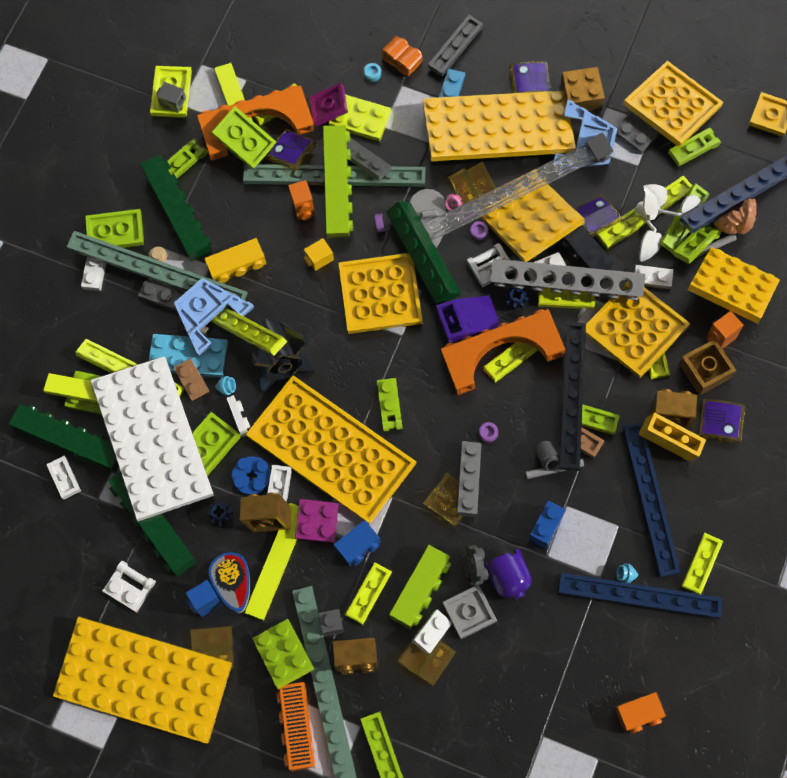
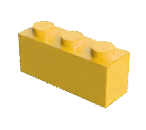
[205,238,266,283]
[639,412,706,461]

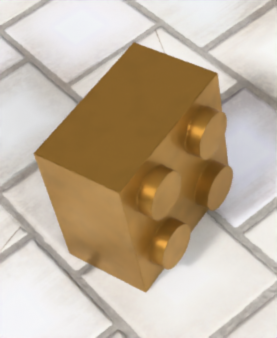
[561,67,605,111]
[679,339,736,396]
[651,389,697,429]
[240,492,291,533]
[333,638,378,675]

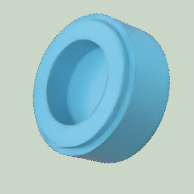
[364,63,381,82]

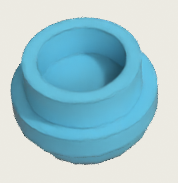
[215,376,236,395]
[616,564,638,583]

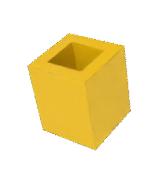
[304,238,334,271]

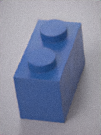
[529,500,566,549]
[334,520,380,567]
[186,580,223,617]

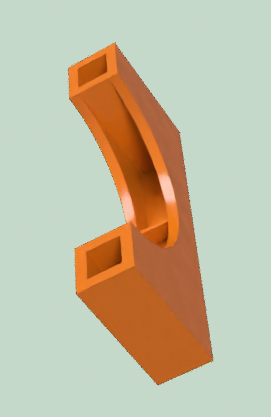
[197,85,314,161]
[441,309,565,395]

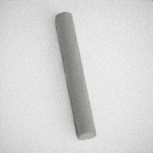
[696,234,736,258]
[525,459,584,479]

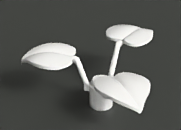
[635,184,701,262]

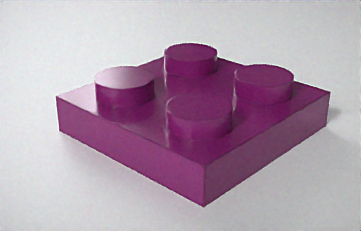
[310,82,348,127]
[295,499,339,543]

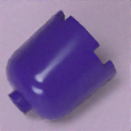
[484,549,532,600]

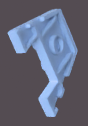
[552,100,617,170]
[174,278,254,356]

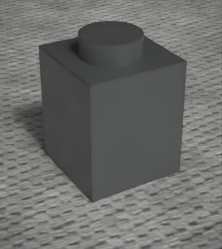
[156,82,186,113]
[585,132,614,163]
[319,609,344,637]

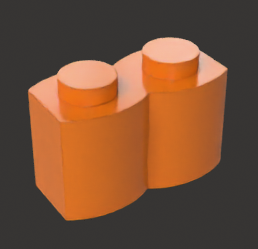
[382,36,422,77]

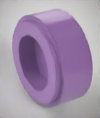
[375,213,385,232]
[470,221,488,241]
[479,422,498,443]

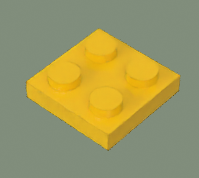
[749,92,787,137]

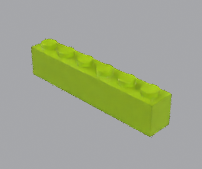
[323,125,353,238]

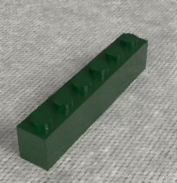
[141,154,211,261]
[386,201,461,304]
[9,404,119,473]
[108,472,197,577]

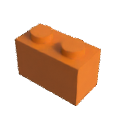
[288,180,315,220]
[706,311,743,349]
[615,692,666,734]

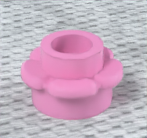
[445,194,463,211]

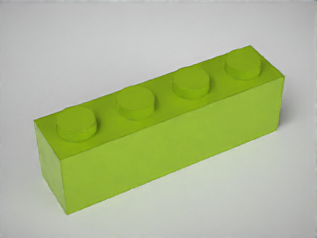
[389,545,451,629]

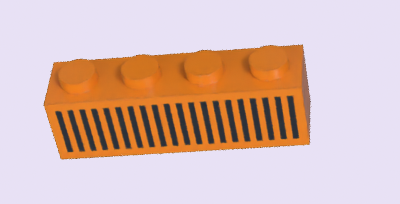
[276,682,316,771]

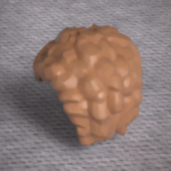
[713,198,757,235]

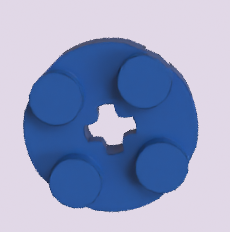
[232,456,271,496]

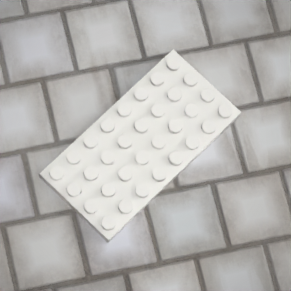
[91,356,214,521]

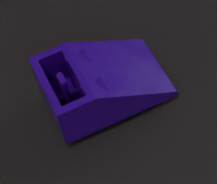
[436,296,500,344]

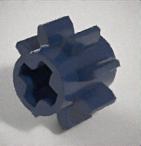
[505,287,528,311]
[207,501,233,527]

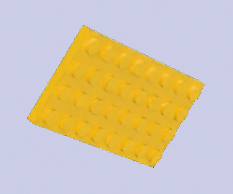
[422,91,576,161]
[246,376,416,525]
[53,617,233,743]

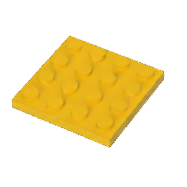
[623,61,724,147]
[480,176,585,262]
[688,247,780,324]
[339,253,423,334]
[586,281,690,378]

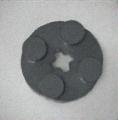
[462,545,488,586]

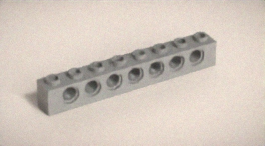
[490,258,646,300]

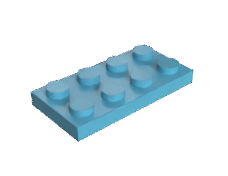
[149,334,228,377]

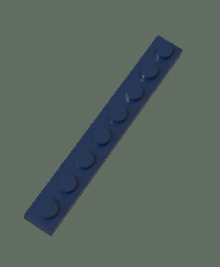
[680,155,787,234]
[622,422,680,578]
[558,573,723,619]

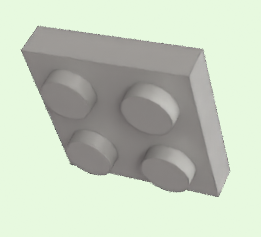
[443,585,497,639]

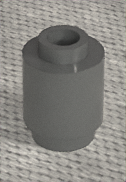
[535,441,560,470]

